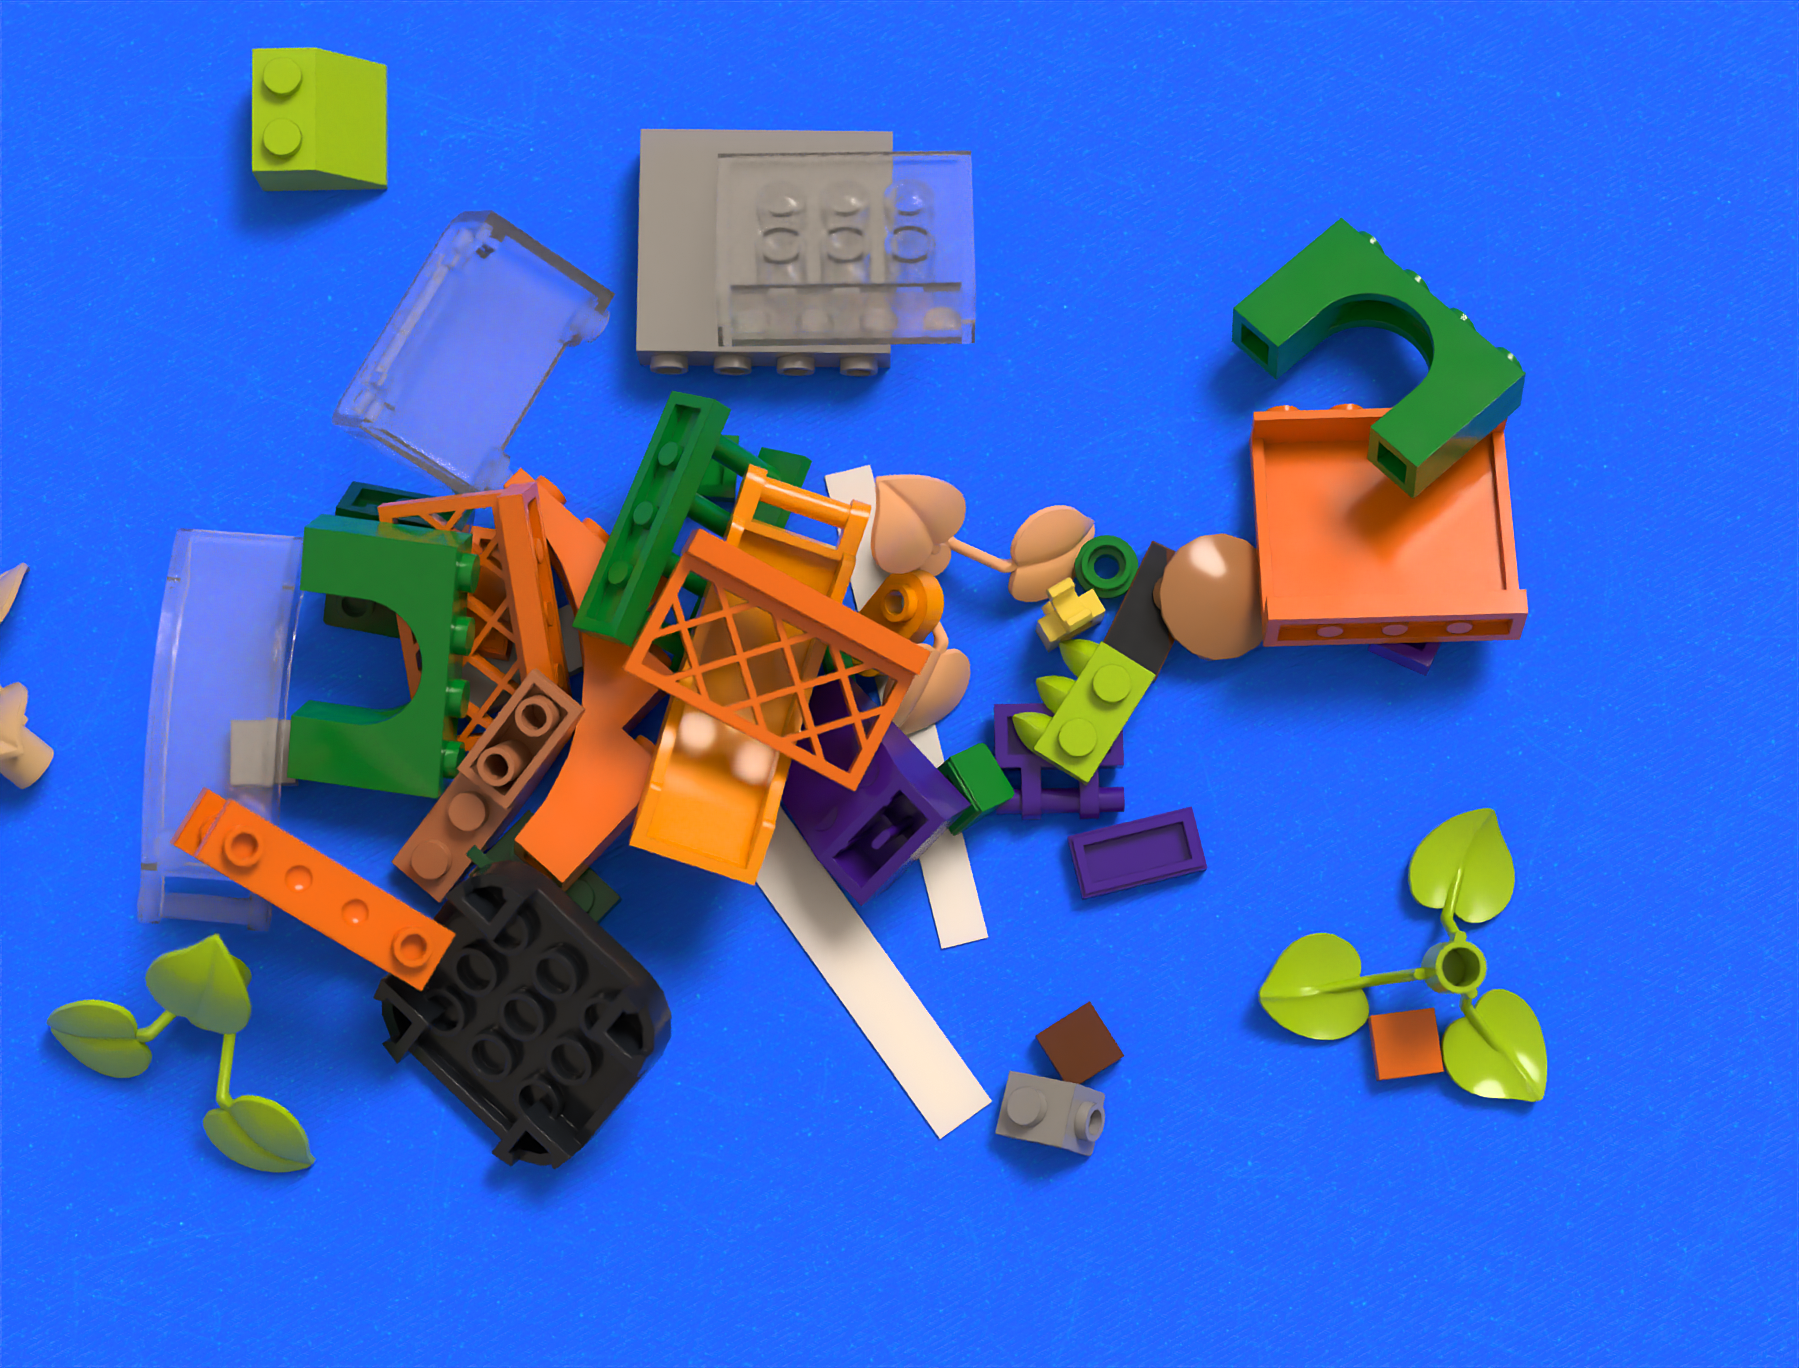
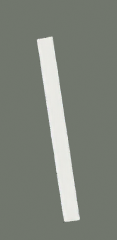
[825,465,988,949]

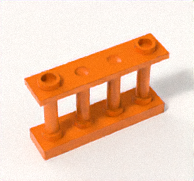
[169,787,456,991]

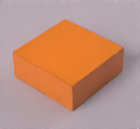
[1368,1008,1444,1081]

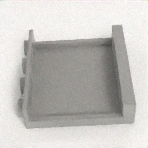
[636,129,893,377]

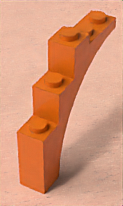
[503,468,673,892]

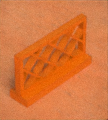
[377,481,576,751]
[622,528,931,791]

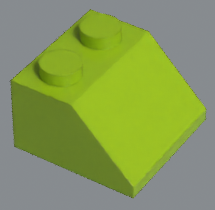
[252,47,388,191]

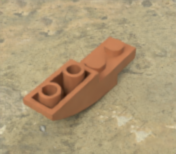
[391,668,586,903]

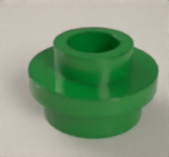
[1075,535,1138,599]

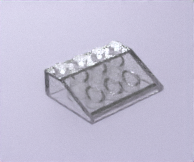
[716,150,976,347]

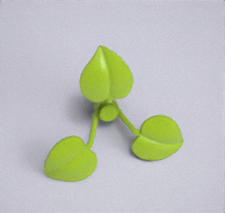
[1258,808,1547,1102]
[46,934,316,1173]

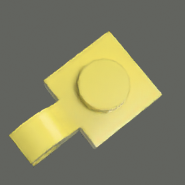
[1035,577,1106,652]

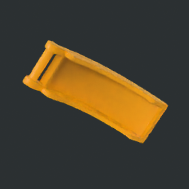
[629,464,871,885]

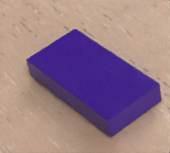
[1067,806,1207,900]

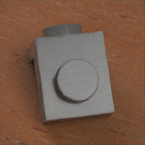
[995,1070,1105,1156]

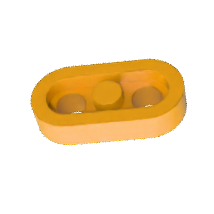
[852,570,944,677]

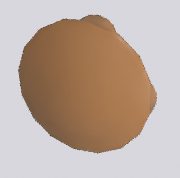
[1153,533,1263,661]

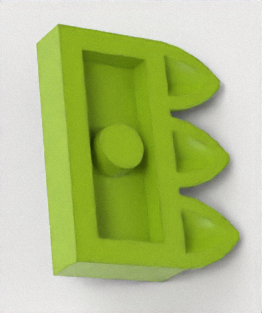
[1012,639,1156,786]

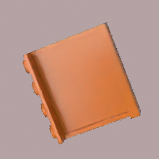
[1249,404,1528,647]

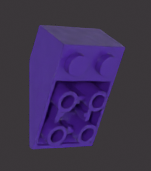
[781,668,971,906]

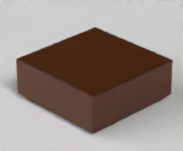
[1035,1001,1124,1085]

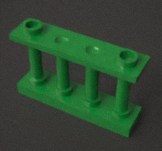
[572,390,812,673]

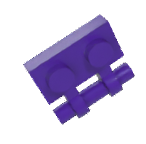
[994,703,1125,820]

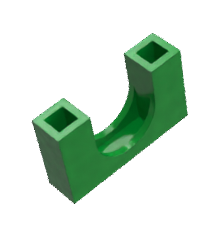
[1232,218,1526,499]
[287,514,480,799]

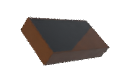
[1103,540,1176,684]

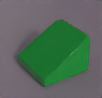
[937,743,1015,836]

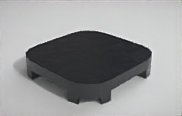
[373,860,672,1170]

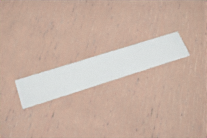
[756,805,992,1139]

